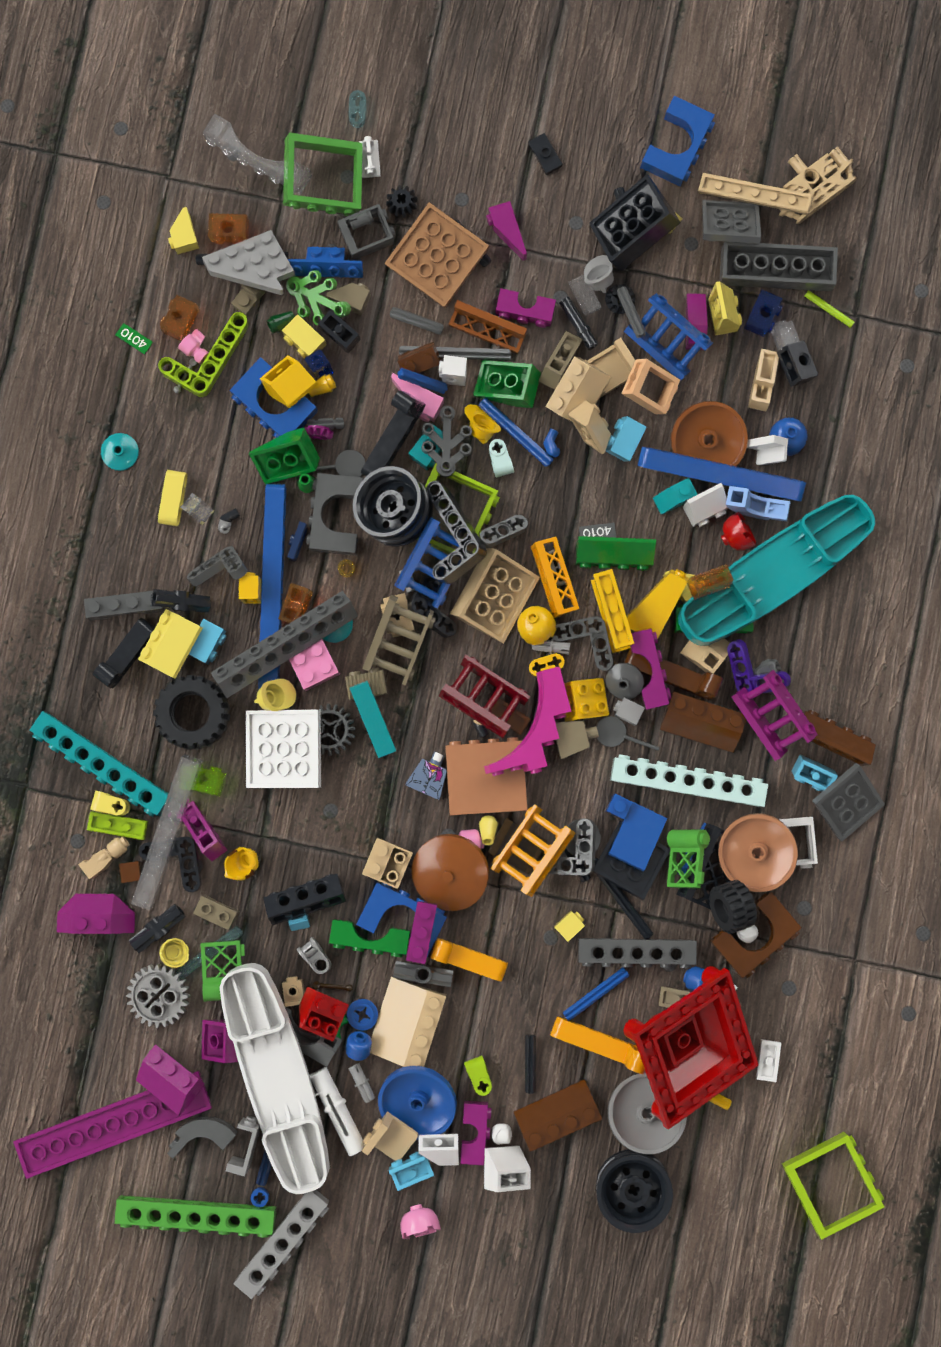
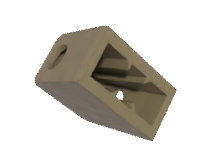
[555,721,599,759]

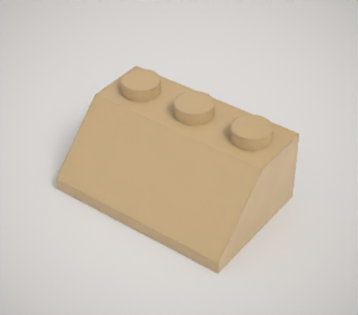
[545,356,611,421]

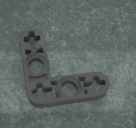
[187,546,248,586]
[552,616,613,671]
[540,819,596,875]

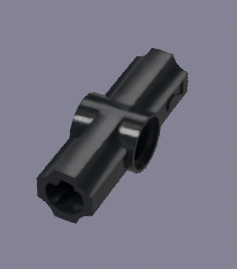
[151,589,211,613]
[129,904,186,953]

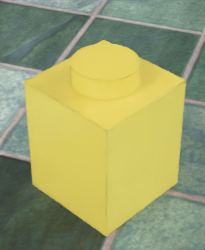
[554,911,585,942]

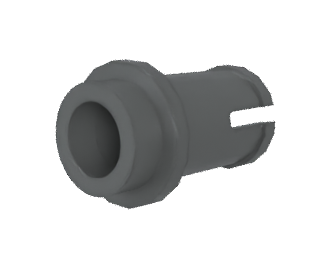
[349,210,374,230]

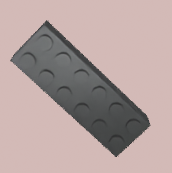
[720,241,838,291]

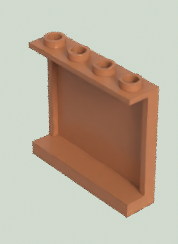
[446,737,527,815]

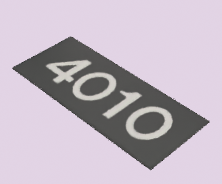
[579,523,616,538]

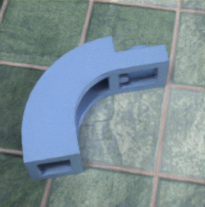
[726,486,791,521]

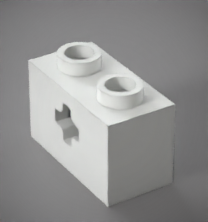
[439,355,467,386]

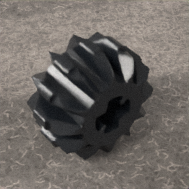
[386,185,418,219]

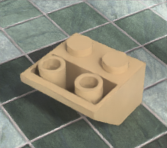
[362,838,413,889]

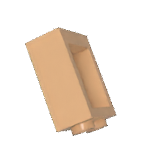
[621,359,680,414]

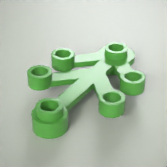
[287,270,351,325]

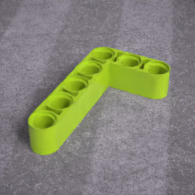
[158,312,248,397]

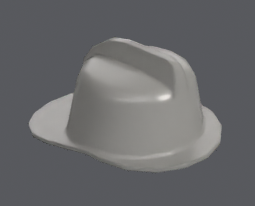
[584,255,614,293]

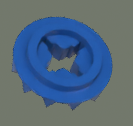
[347,999,378,1031]

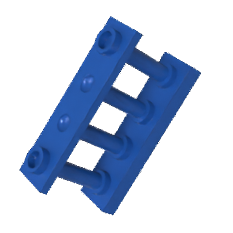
[624,293,713,381]
[394,517,462,608]

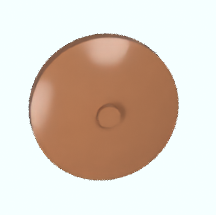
[718,813,798,892]

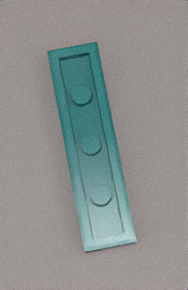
[350,680,396,758]

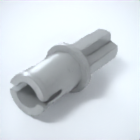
[532,639,571,655]
[348,1063,375,1103]

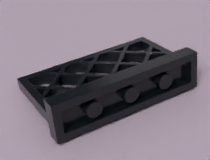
[676,823,730,910]

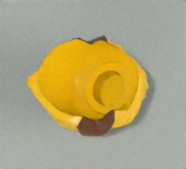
[224,847,259,881]

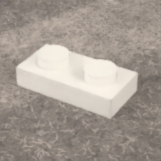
[756,1039,781,1082]

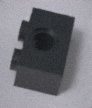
[318,310,361,353]
[777,340,818,387]

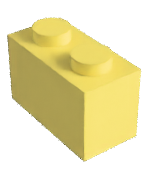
[282,314,326,360]

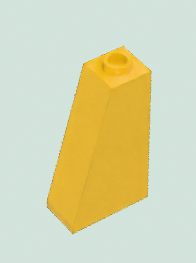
[626,569,689,639]

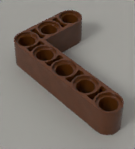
[624,647,723,700]

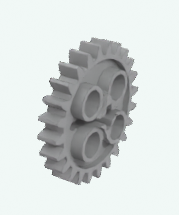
[126,963,190,1028]

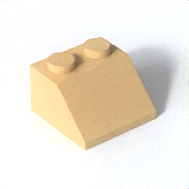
[568,400,611,454]

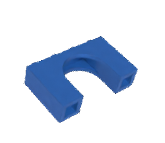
[640,96,715,187]
[230,357,318,438]
[356,882,447,957]

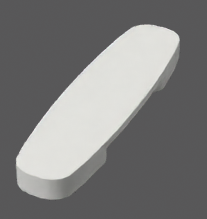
[220,963,330,1194]

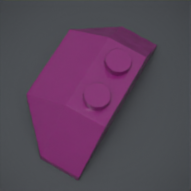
[57,894,135,934]

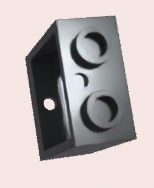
[337,204,396,261]

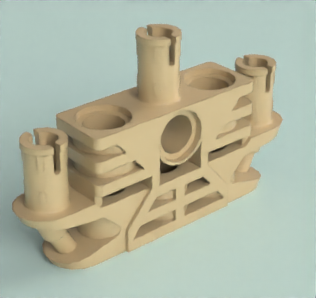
[779,147,857,224]

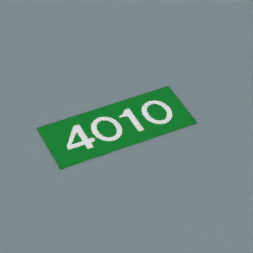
[116,323,153,354]

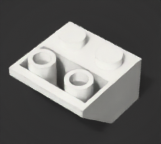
[484,1146,531,1192]

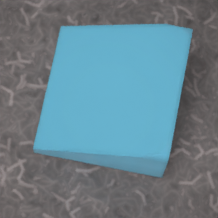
[288,914,310,931]

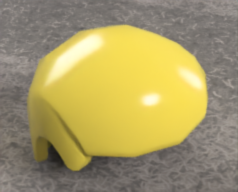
[160,938,189,968]

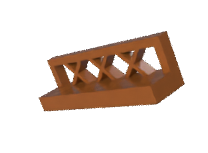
[449,300,527,354]

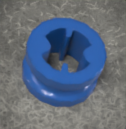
[251,1187,269,1207]

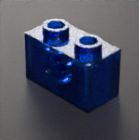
[744,290,783,337]

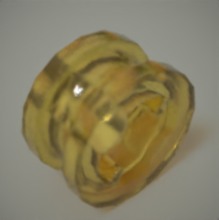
[338,559,355,577]

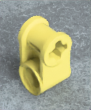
[90,791,130,816]

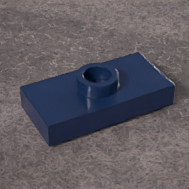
[287,522,308,562]

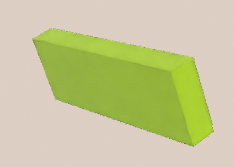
[87,811,148,840]

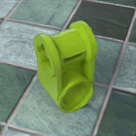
[464,1055,492,1096]

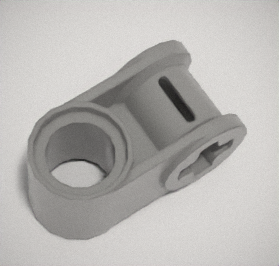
[297,937,331,974]

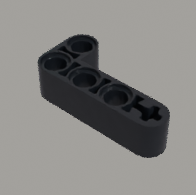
[92,618,155,689]

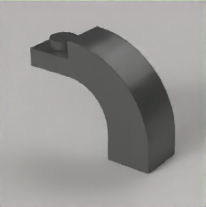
[167,1116,239,1159]

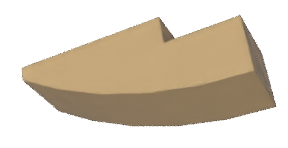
[748,349,779,412]

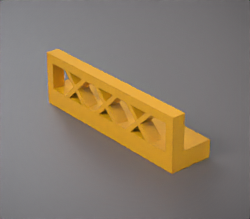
[531,537,579,618]

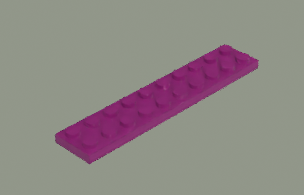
[13,1071,212,1179]

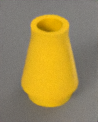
[309,374,336,397]

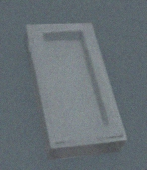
[568,275,601,317]

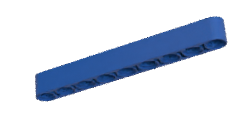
[638,446,806,501]

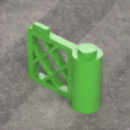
[667,829,710,888]
[201,940,245,1002]

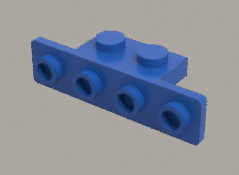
[288,247,363,278]

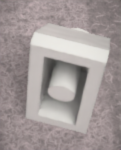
[419,1134,459,1166]

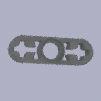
[479,515,528,548]

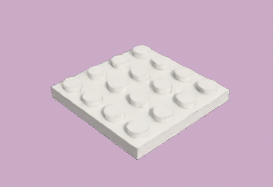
[246,710,321,788]

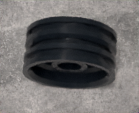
[353,466,433,547]
[596,1149,673,1233]

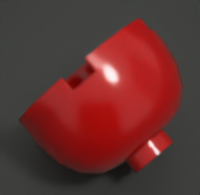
[721,512,756,551]

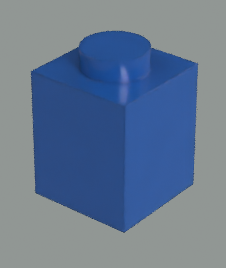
[605,794,633,820]

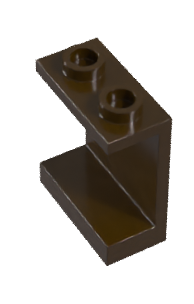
[488,818,547,874]

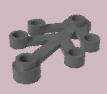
[421,406,472,477]

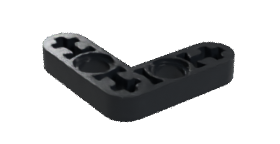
[408,568,457,638]
[139,837,201,892]

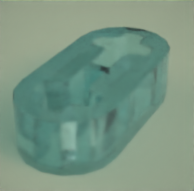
[349,90,367,128]

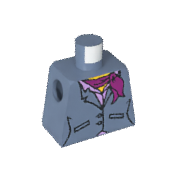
[405,752,447,800]

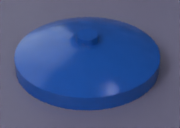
[378,1066,457,1140]

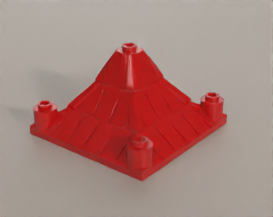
[624,966,759,1130]

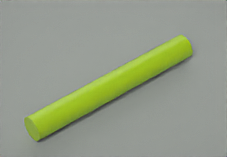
[804,290,855,328]

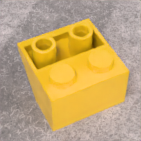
[260,355,318,408]

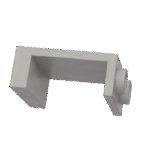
[226,1116,261,1176]

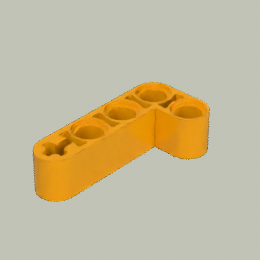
[430,938,508,982]

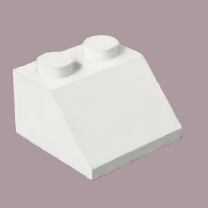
[683,483,728,527]

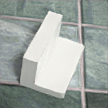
[747,435,788,466]

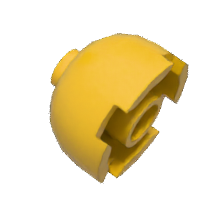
[517,606,556,645]

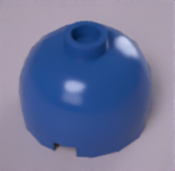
[769,417,807,456]

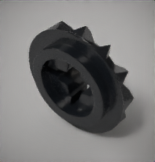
[605,284,635,314]

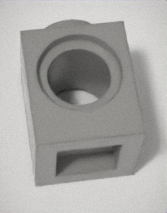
[613,698,645,726]

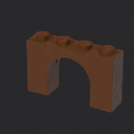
[710,891,802,978]

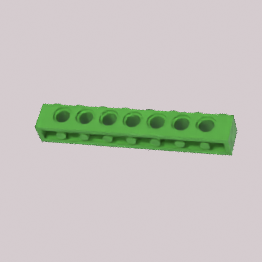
[114,1195,276,1238]

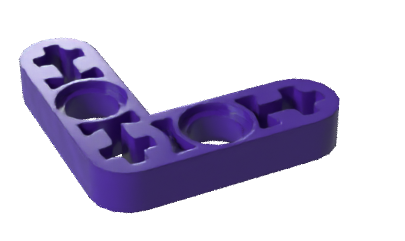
[727,639,791,693]

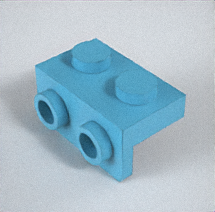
[388,1151,434,1191]

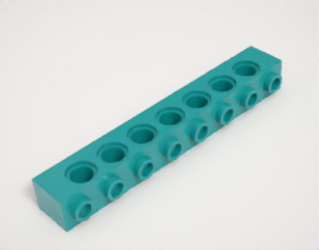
[30,711,173,817]

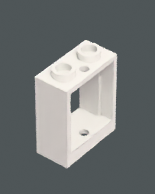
[779,817,818,868]

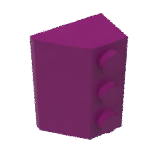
[136,1044,205,1116]

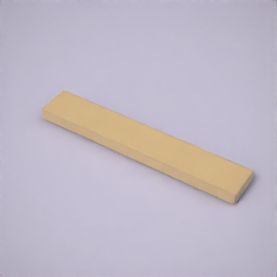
[698,173,813,215]

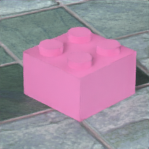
[289,639,340,691]

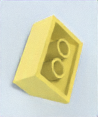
[138,609,202,679]

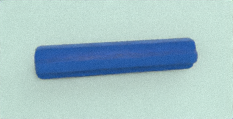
[397,368,448,394]

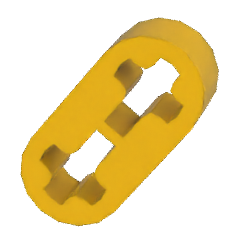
[529,653,564,677]

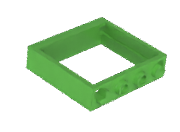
[283,133,363,216]

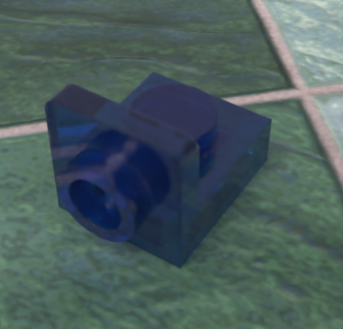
[305,349,334,380]

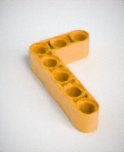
[550,1016,645,1075]

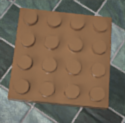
[384,202,490,308]

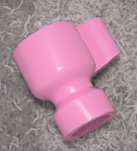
[178,329,209,364]

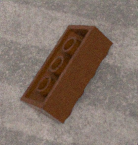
[660,692,746,753]
[792,710,876,766]
[513,1079,602,1152]

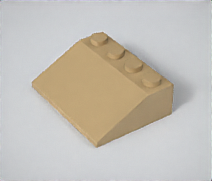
[450,548,540,644]
[370,977,447,1067]

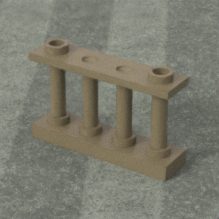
[362,595,436,685]

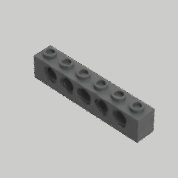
[578,938,697,968]

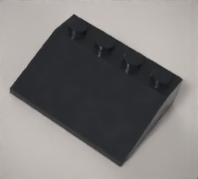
[589,174,681,271]

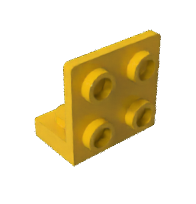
[564,678,609,722]

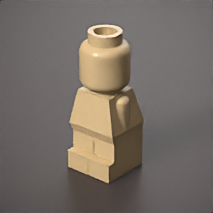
[78,836,130,879]

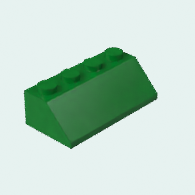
[576,536,656,571]

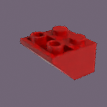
[299,987,349,1041]

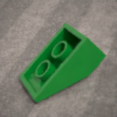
[473,360,541,408]
[249,428,320,484]

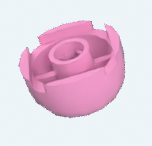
[400,1204,441,1239]

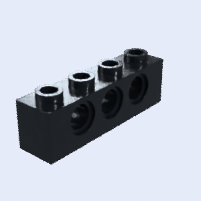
[263,874,347,926]

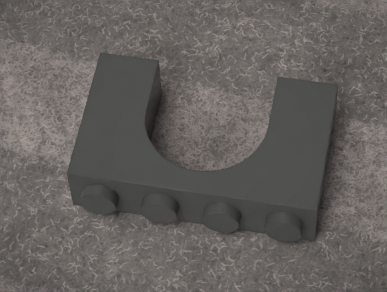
[306,473,363,556]

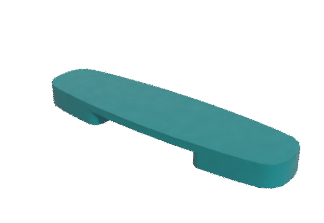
[678,495,875,646]

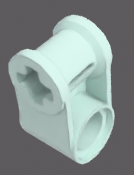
[489,439,514,478]

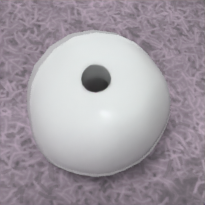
[736,925,758,943]
[491,1123,512,1145]

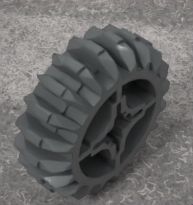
[313,704,356,756]

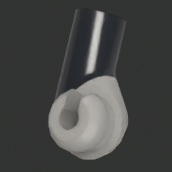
[218,508,240,534]

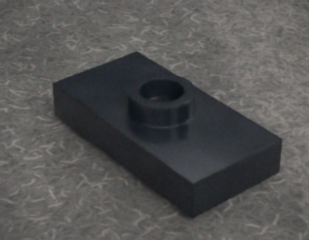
[528,133,563,175]

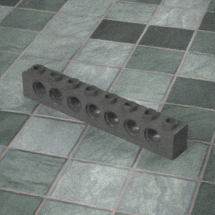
[211,591,358,698]

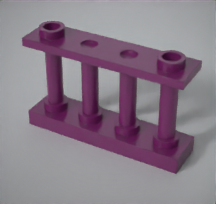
[732,669,818,761]

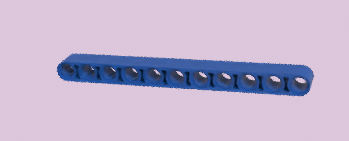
[258,484,286,689]

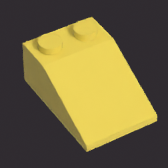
[708,281,742,335]

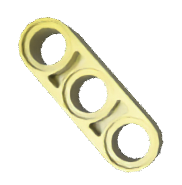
[158,470,187,526]

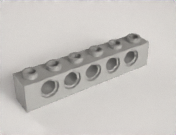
[234,1190,329,1299]

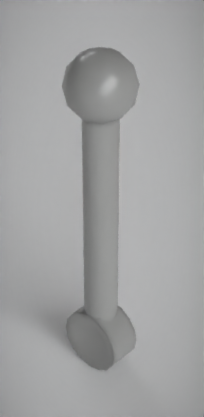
[174,358,197,394]

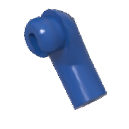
[543,429,560,457]

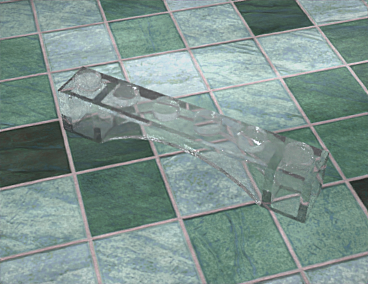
[203,114,312,195]

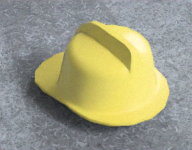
[254,679,296,711]

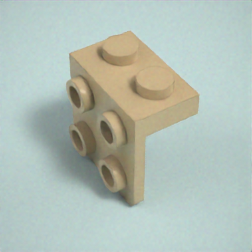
[362,1112,418,1161]

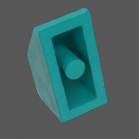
[653,478,698,515]

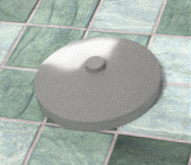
[608,1073,687,1154]

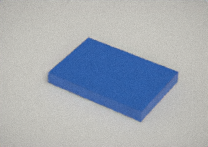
[608,802,667,871]

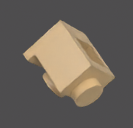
[282,976,305,1007]

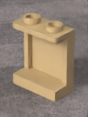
[585,338,635,397]

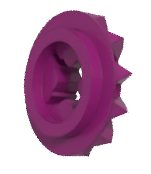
[305,425,334,440]

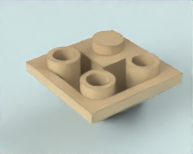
[680,639,730,674]

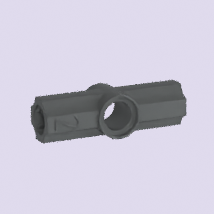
[393,961,454,987]

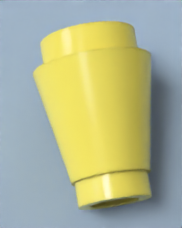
[479,815,498,845]

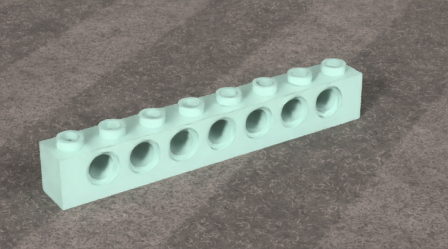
[610,755,768,807]

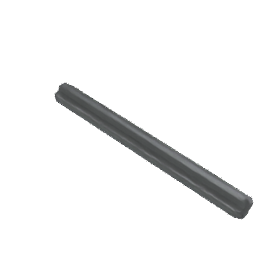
[399,346,511,360]

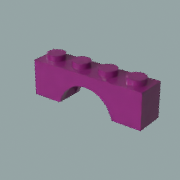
[630,629,672,710]

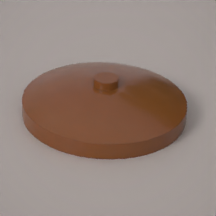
[671,401,748,466]
[412,834,489,911]

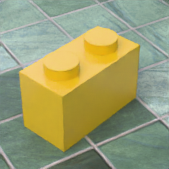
[239,572,262,604]

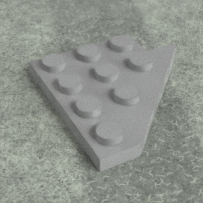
[202,230,295,295]

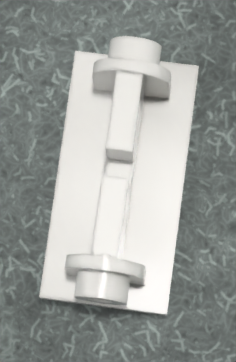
[359,136,381,178]

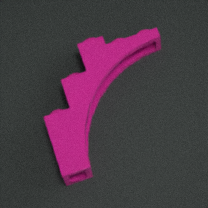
[484,666,571,776]

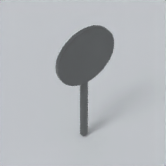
[316,450,365,477]
[596,716,660,751]

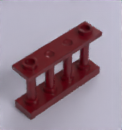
[439,655,530,738]

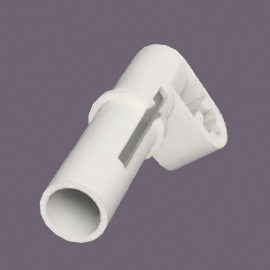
[309,1067,364,1156]

